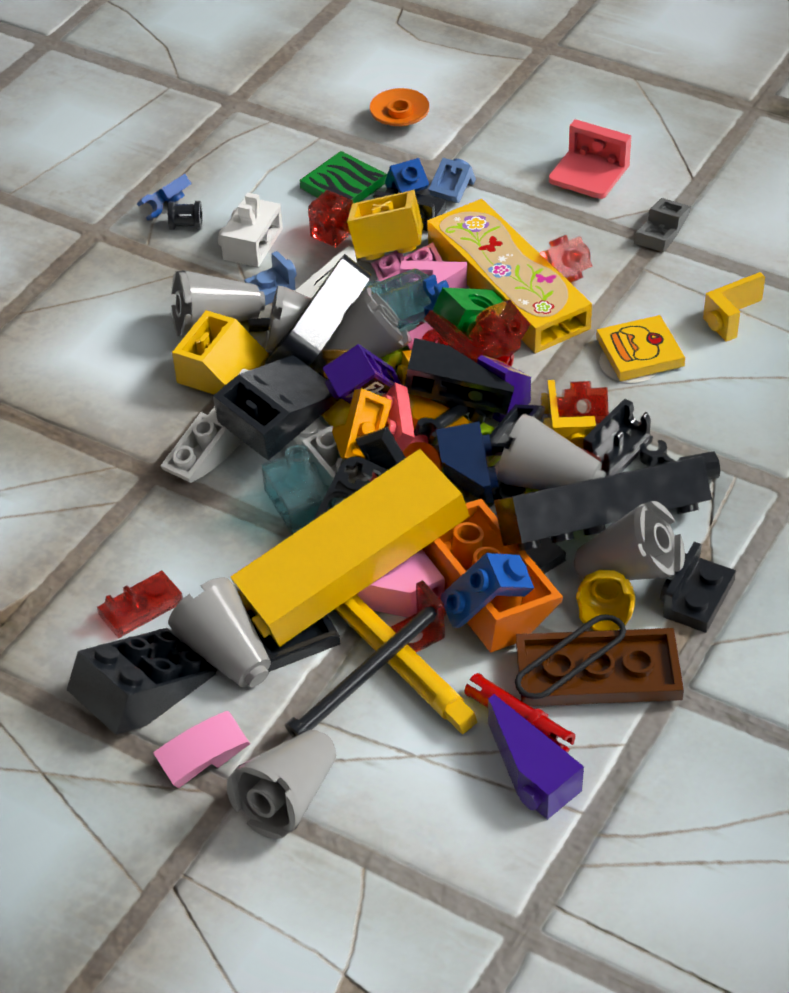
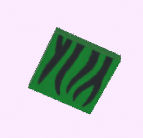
[300,151,387,212]

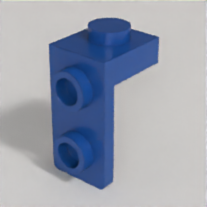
[440,553,534,628]

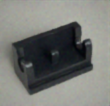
[583,399,653,476]

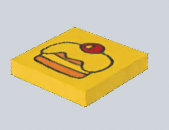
[596,315,685,381]

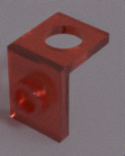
[390,580,447,653]

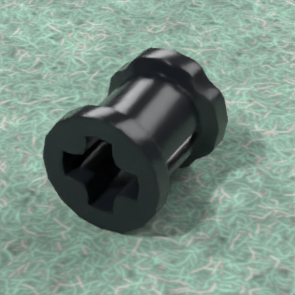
[167,201,203,230]

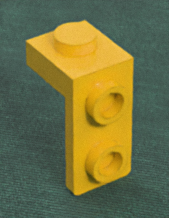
[703,272,765,342]
[540,380,596,450]

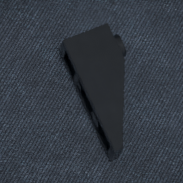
[404,338,514,415]

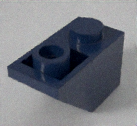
[436,422,499,504]

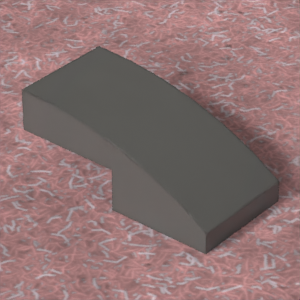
[634,198,691,252]

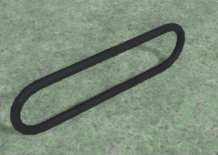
[515,614,626,700]

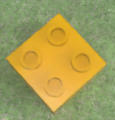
[347,190,423,260]

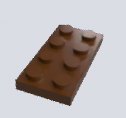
[516,628,684,706]

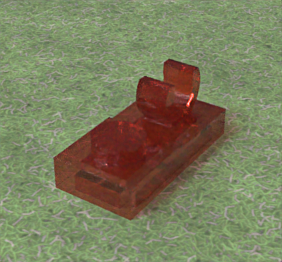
[422,310,491,363]
[97,570,183,639]

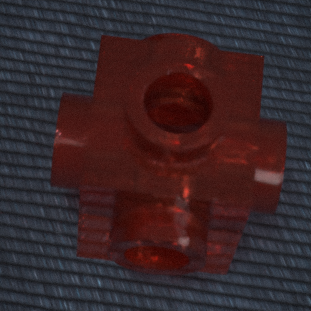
[308,190,353,247]
[540,234,593,283]
[469,299,530,359]
[557,381,609,424]

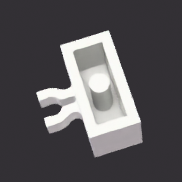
[218,192,283,267]

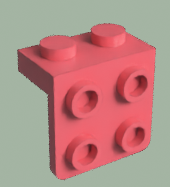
[549,119,632,199]

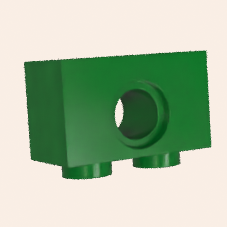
[430,287,516,340]

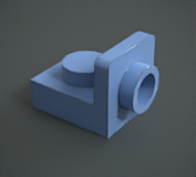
[428,158,476,203]
[244,251,297,306]

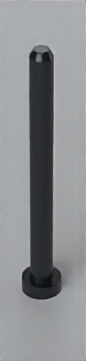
[285,606,437,738]

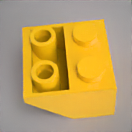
[172,310,269,394]

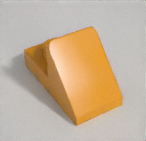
[332,388,392,460]

